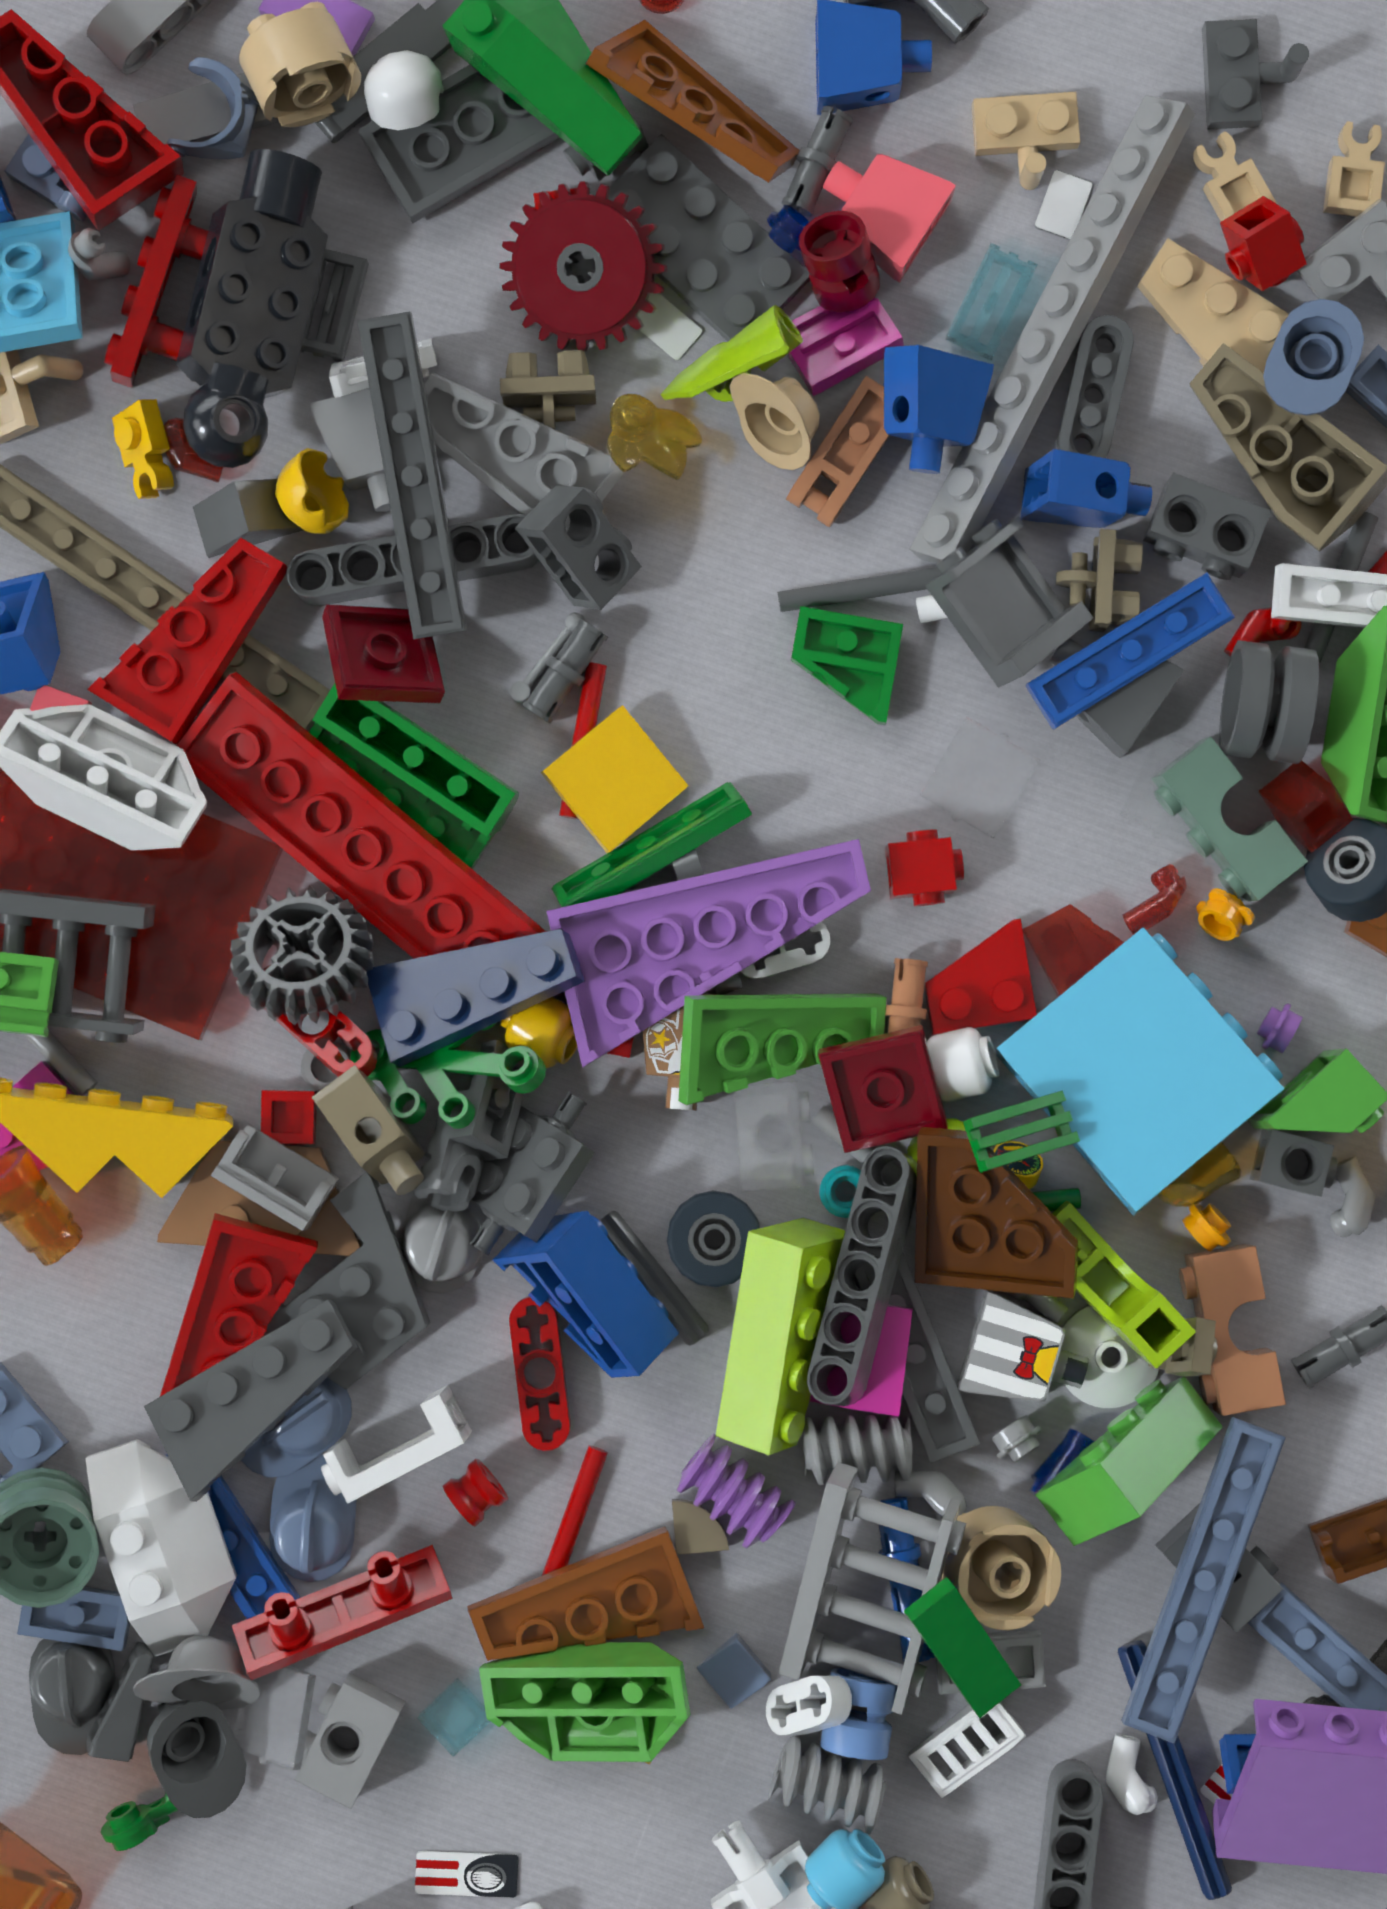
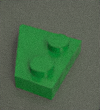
[791,606,903,725]

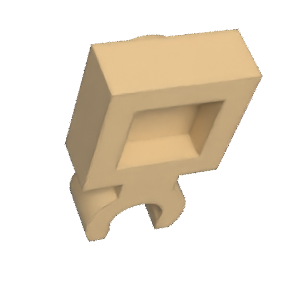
[1323,121,1385,217]
[1193,131,1277,221]

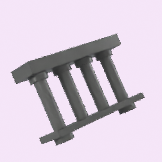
[0,888,156,1043]

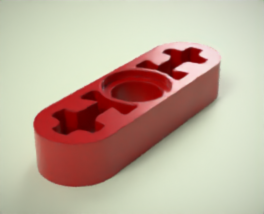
[263,965,377,1077]
[509,1296,571,1451]

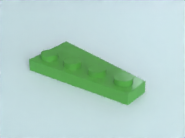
[678,993,887,1105]

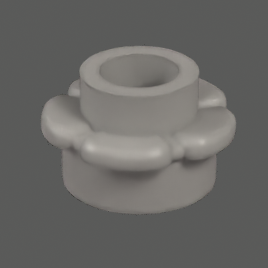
[992,1415,1042,1463]

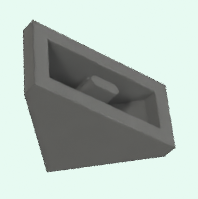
[193,479,303,558]

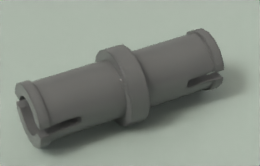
[782,106,853,217]
[522,618,608,724]
[1291,1305,1387,1389]

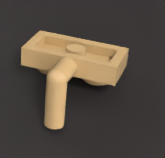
[971,92,1080,190]
[0,350,83,445]

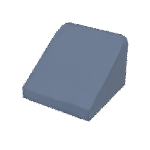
[697,1633,772,1709]

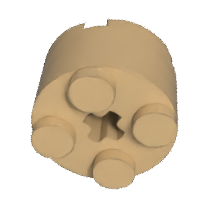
[239,1,361,127]
[941,1506,1061,1630]

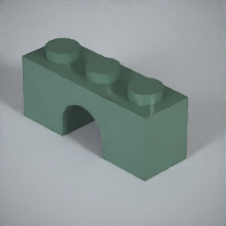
[1151,736,1308,902]

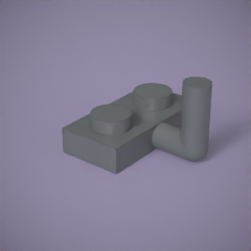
[1202,19,1309,129]

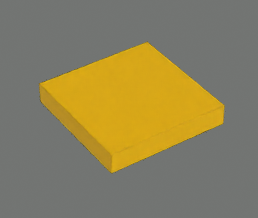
[540,705,689,853]

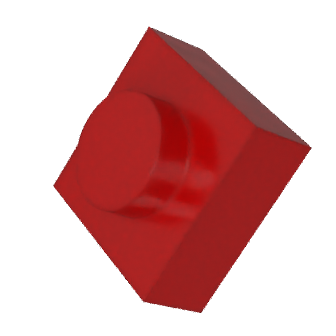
[261,1090,317,1144]

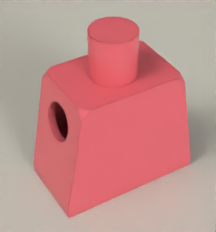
[823,154,956,283]

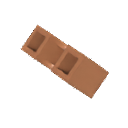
[1179,1244,1286,1416]

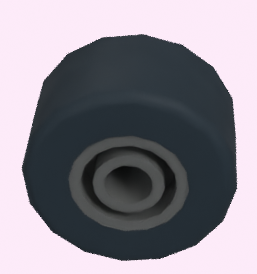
[1304,818,1387,922]
[667,1190,760,1287]

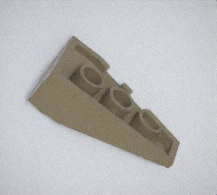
[1189,343,1387,552]

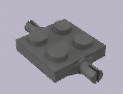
[470,1091,595,1256]

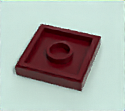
[322,604,445,704]
[818,1025,948,1153]

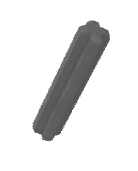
[600,1211,709,1346]

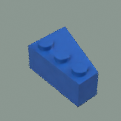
[492,1211,679,1378]

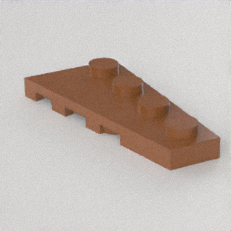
[467,1526,704,1661]

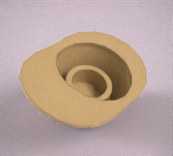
[730,373,820,470]

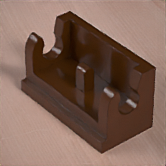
[1307,1497,1387,1584]

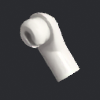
[1106,1733,1158,1815]

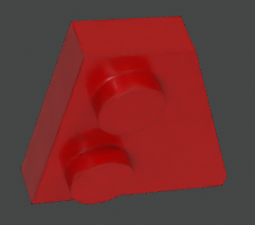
[924,918,1037,1035]

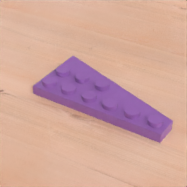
[546,839,871,1068]

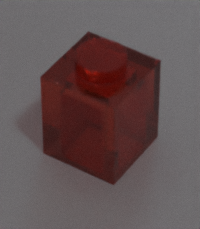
[1258,760,1353,853]

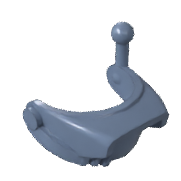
[167,57,259,164]

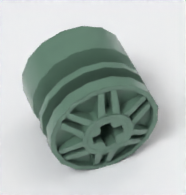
[0,1467,99,1608]

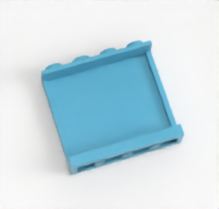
[996,927,1285,1217]

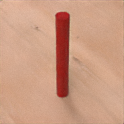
[559,662,607,820]
[541,1445,608,1576]

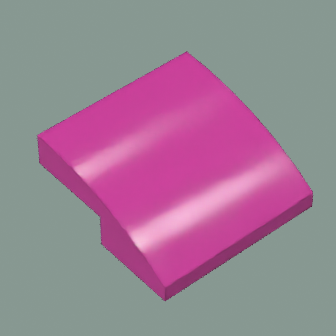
[810,1305,913,1416]

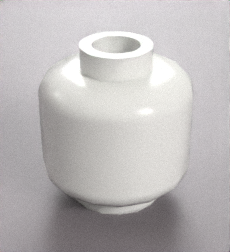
[927,1027,999,1102]

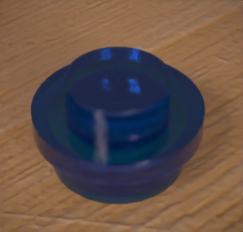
[767,205,810,253]

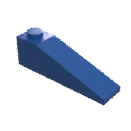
[0,572,61,694]

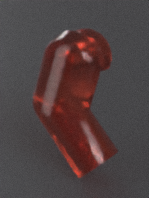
[163,417,223,483]
[1122,864,1187,935]

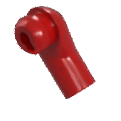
[1224,607,1302,657]

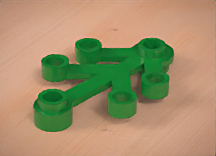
[350,1023,546,1129]

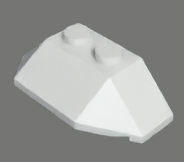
[0,704,207,850]
[85,1439,237,1657]

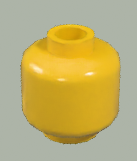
[501,997,577,1068]

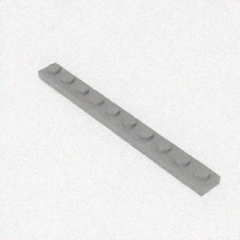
[909,95,1195,564]

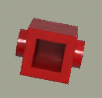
[1220,196,1307,291]
[885,829,964,906]

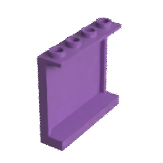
[1212,1699,1387,1874]

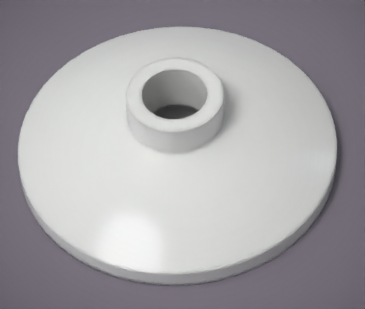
[1061,1306,1159,1408]

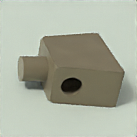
[312,1065,425,1195]

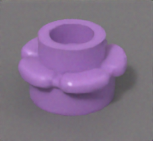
[1257,1003,1303,1053]

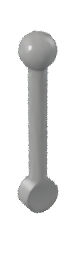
[510,612,585,703]

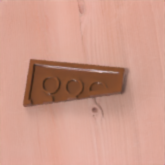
[586,20,800,183]

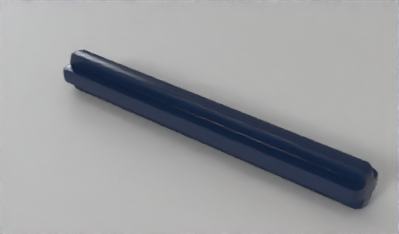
[1117,1640,1232,1900]

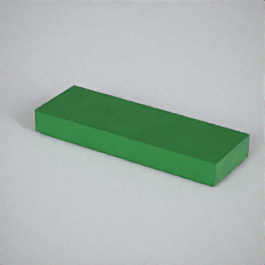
[904,1577,1021,1718]

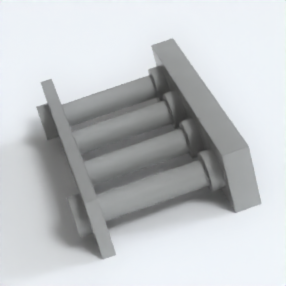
[778,1462,966,1715]

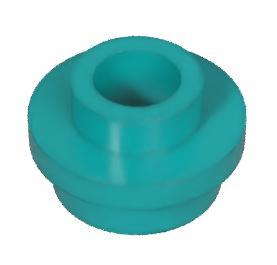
[819,1165,861,1218]

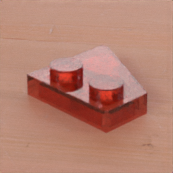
[1023,904,1124,997]

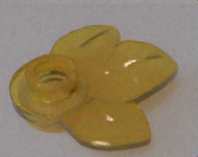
[607,394,702,480]

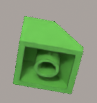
[1247,1048,1387,1133]

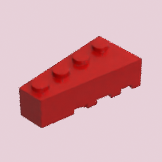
[0,9,184,231]

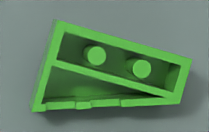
[1035,1377,1223,1546]

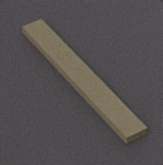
[0,464,330,732]

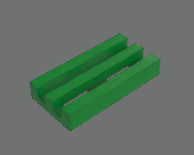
[963,1090,1080,1173]

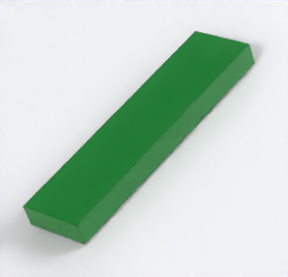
[551,782,752,907]

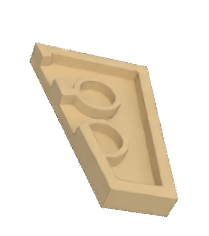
[1137,238,1289,373]

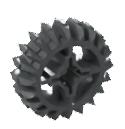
[230,886,374,1025]

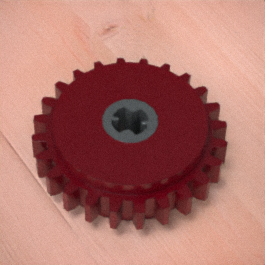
[499,181,667,352]

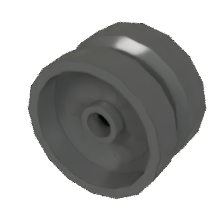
[1219,640,1319,764]

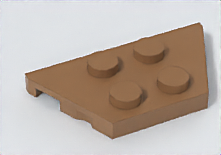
[157,1140,362,1256]

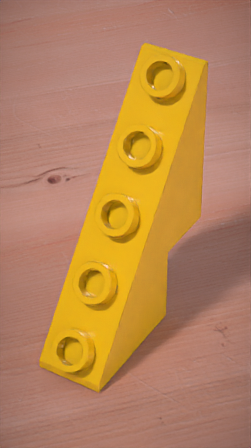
[0,1077,233,1198]

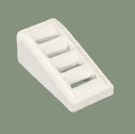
[908,1702,1026,1798]

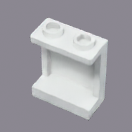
[321,1385,472,1504]

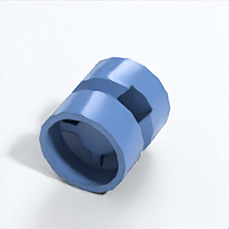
[820,1667,898,1760]

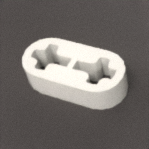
[740,922,831,979]
[766,1676,852,1735]

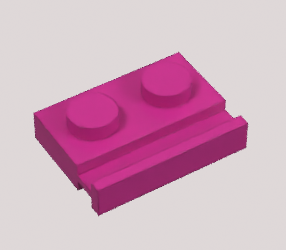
[788,297,904,397]

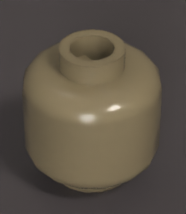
[859,1856,934,1909]

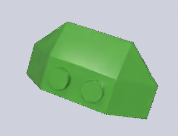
[1321,606,1387,824]
[479,1642,691,1762]

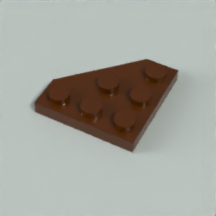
[915,1127,1078,1299]

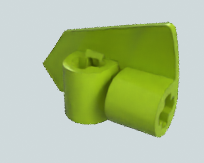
[660,304,803,402]

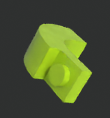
[1052,1201,1196,1369]

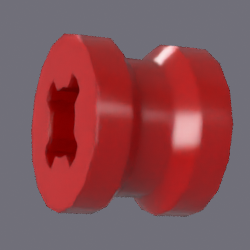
[442,1458,509,1527]

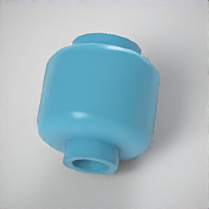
[805,1829,885,1909]

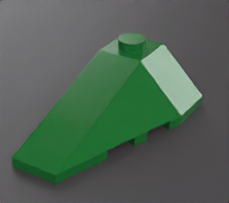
[442,0,643,176]

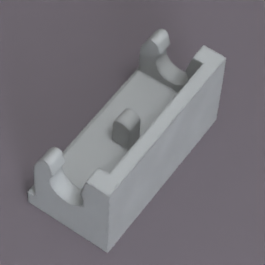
[211,1124,339,1231]

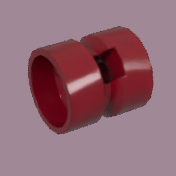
[799,210,880,313]

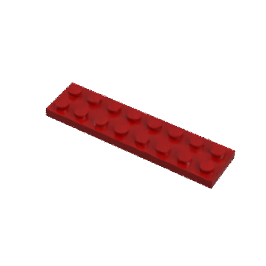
[176,672,547,959]

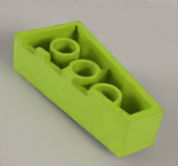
[715,1218,845,1455]

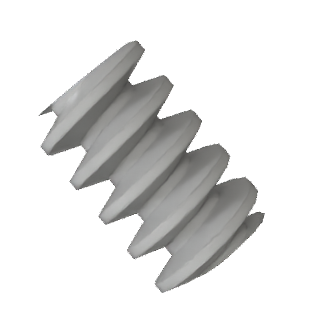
[803,1414,912,1485]
[768,1735,886,1835]

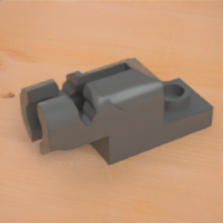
[414,1040,524,1212]

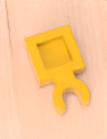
[112,399,174,499]

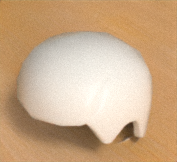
[364,50,444,130]

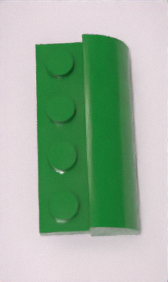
[309,683,519,869]

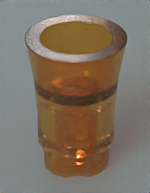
[0,1145,83,1266]

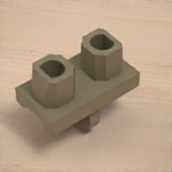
[500,350,596,430]
[1056,529,1143,632]

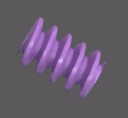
[677,1433,796,1549]

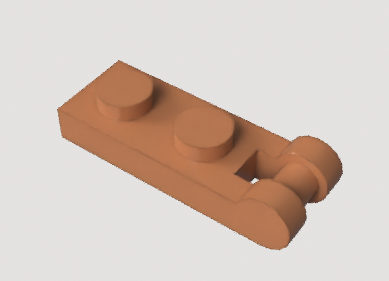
[786,376,891,528]

